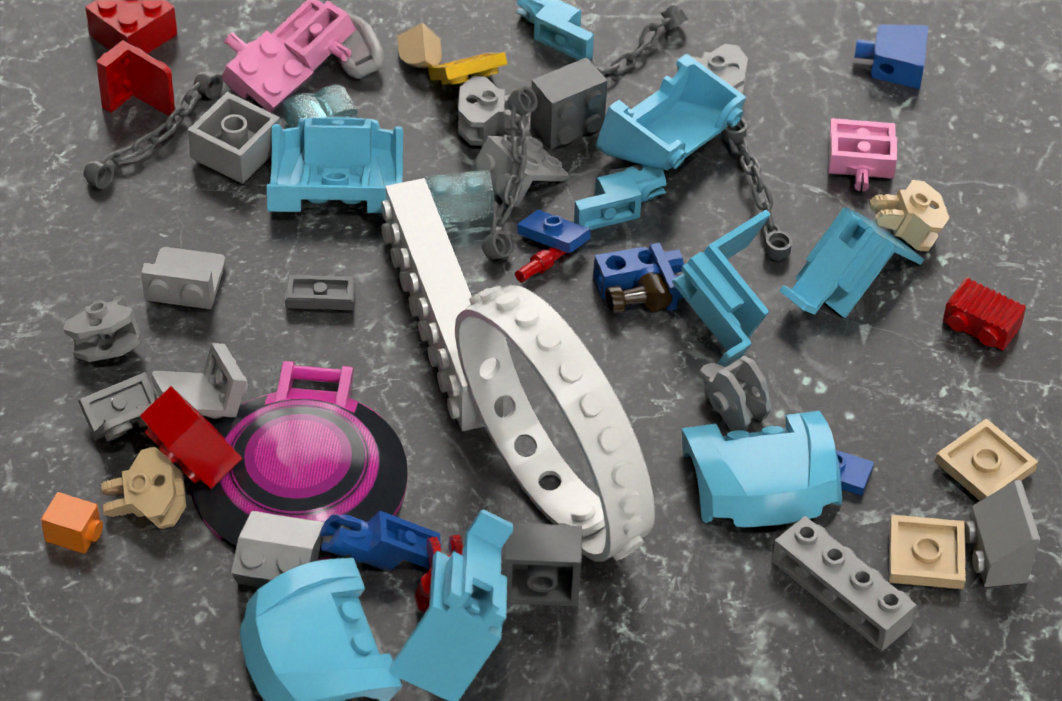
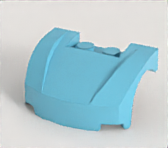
[267,117,403,213]
[682,411,842,527]
[240,558,402,701]

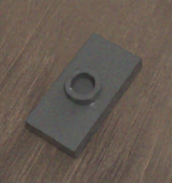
[285,275,356,310]

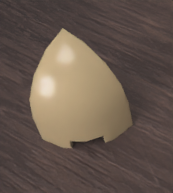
[397,23,442,68]

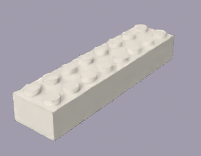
[381,178,503,431]

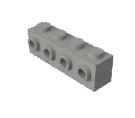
[772,516,917,652]

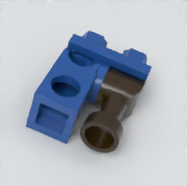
[592,243,684,314]

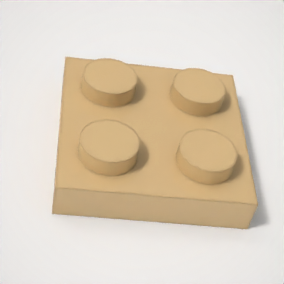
[935,418,1038,501]
[889,515,966,589]

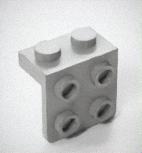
[471,135,569,207]
[141,247,226,309]
[151,343,248,419]
[78,372,157,442]

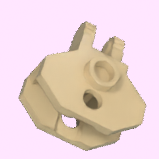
[870,180,950,251]
[101,447,186,529]

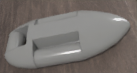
[337,14,384,79]

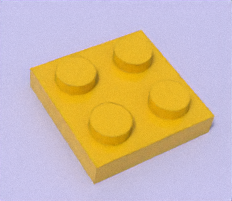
[428,52,508,85]

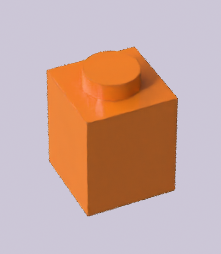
[41,492,103,554]

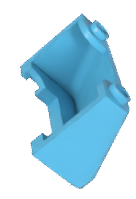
[596,54,746,170]

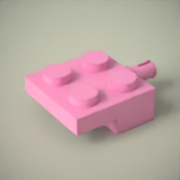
[272,0,356,71]
[221,31,314,113]
[829,118,897,191]

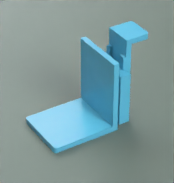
[779,207,925,318]
[672,210,771,367]
[390,510,513,701]

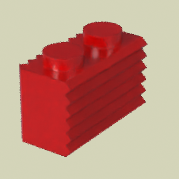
[942,277,1026,351]

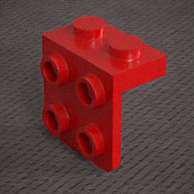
[96,40,175,116]

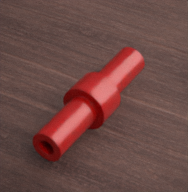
[515,247,567,283]

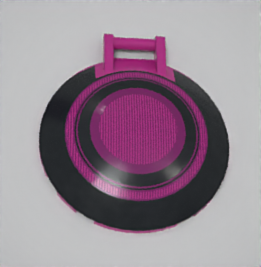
[191,361,408,561]

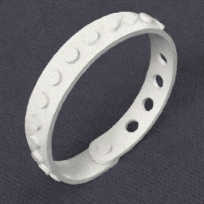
[455,285,655,562]

